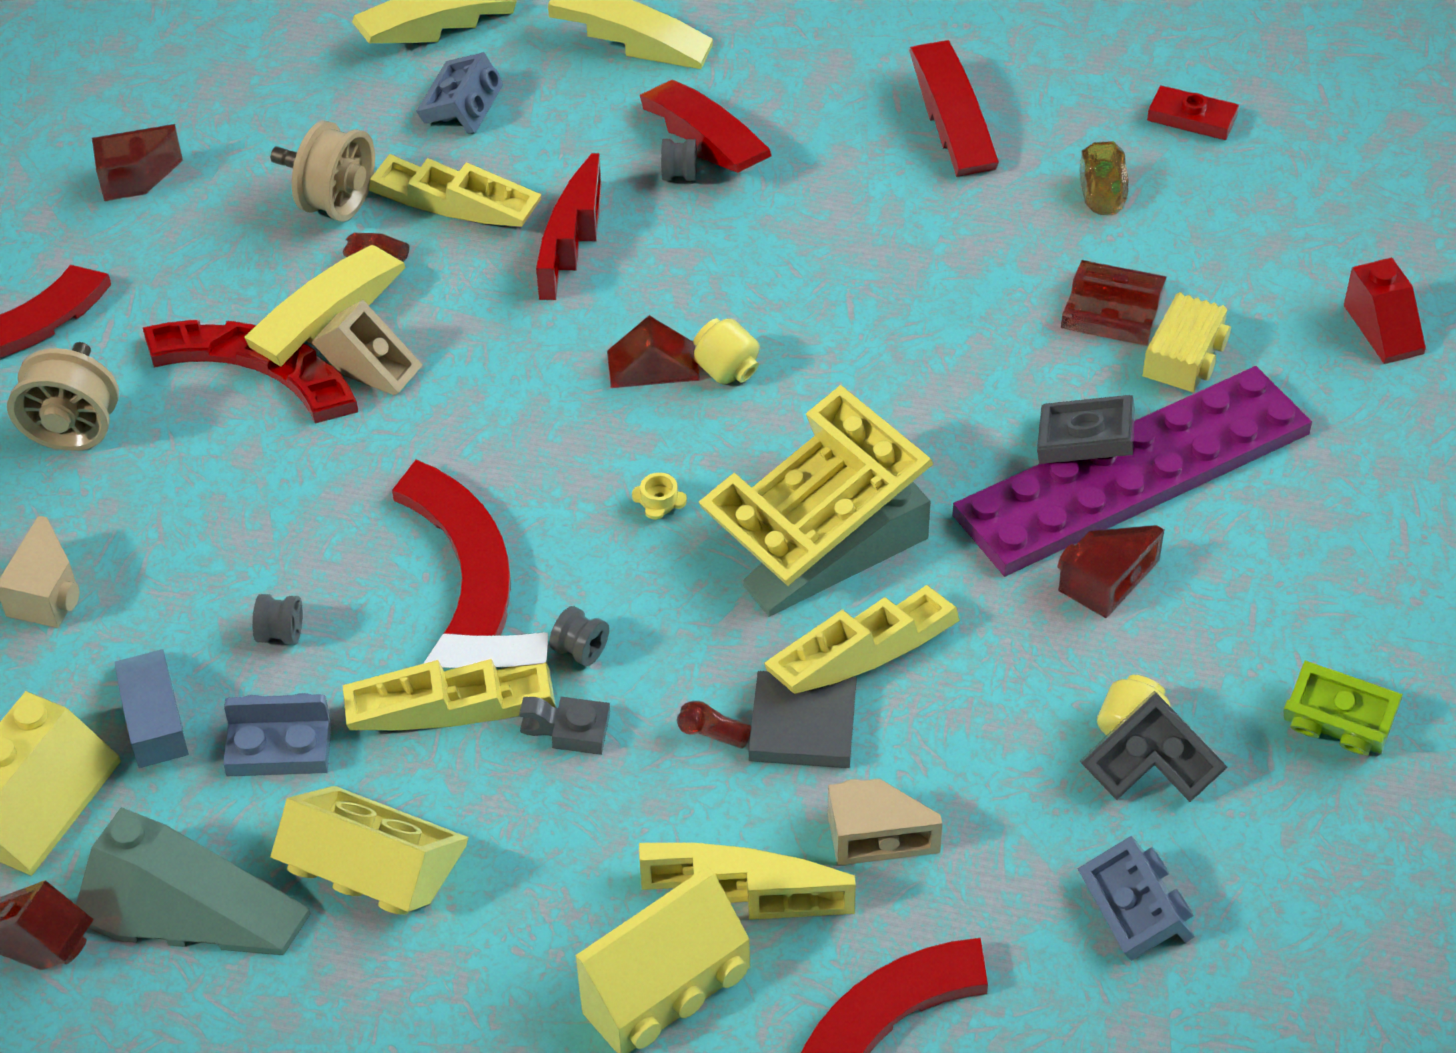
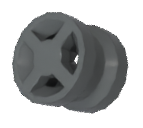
[661,139,697,181]
[252,594,303,645]
[549,606,609,666]

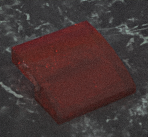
[1060,260,1167,346]

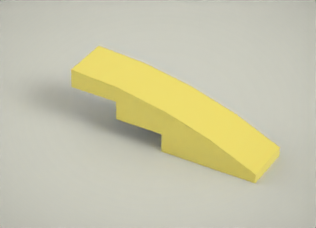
[352,0,517,44]
[548,0,713,69]
[369,154,541,227]
[245,245,406,366]
[764,585,960,694]
[343,659,556,730]
[639,843,856,920]

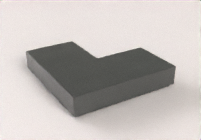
[1080,691,1227,802]

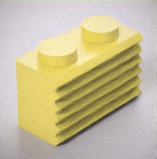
[1142,292,1231,393]

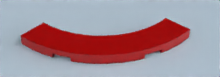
[0,265,111,358]
[143,320,358,424]
[392,459,511,636]
[801,938,988,1053]

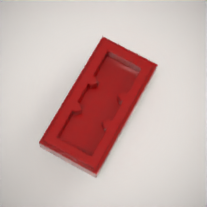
[1147,85,1239,140]

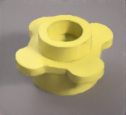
[632,473,687,520]

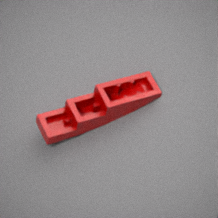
[909,40,999,177]
[639,79,772,173]
[536,153,602,300]

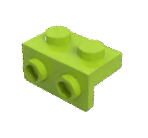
[1283,660,1403,756]

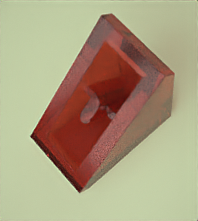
[607,315,700,388]

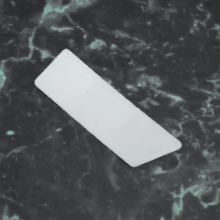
[424,632,548,668]

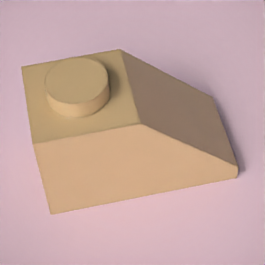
[312,300,423,395]
[0,515,80,628]
[827,778,942,866]

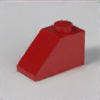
[1344,257,1426,364]

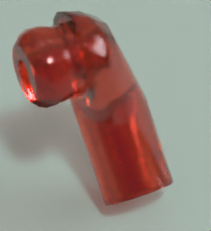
[343,232,410,262]
[676,700,751,749]

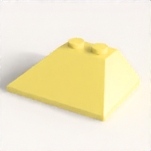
[699,385,933,586]

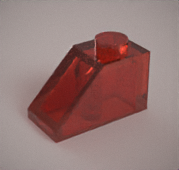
[92,124,183,201]
[1057,525,1165,619]
[0,880,94,970]

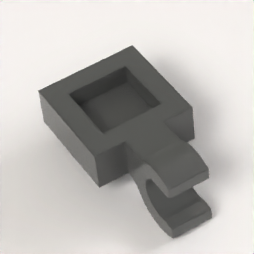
[519,697,610,755]

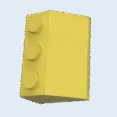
[0,691,121,876]
[270,786,469,915]
[576,866,750,1053]

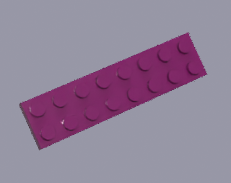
[952,366,1312,577]

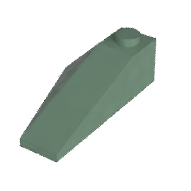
[743,482,931,617]
[73,807,311,955]

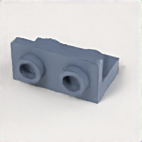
[416,52,503,134]
[223,693,332,776]
[1077,835,1195,961]

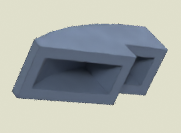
[115,649,189,768]

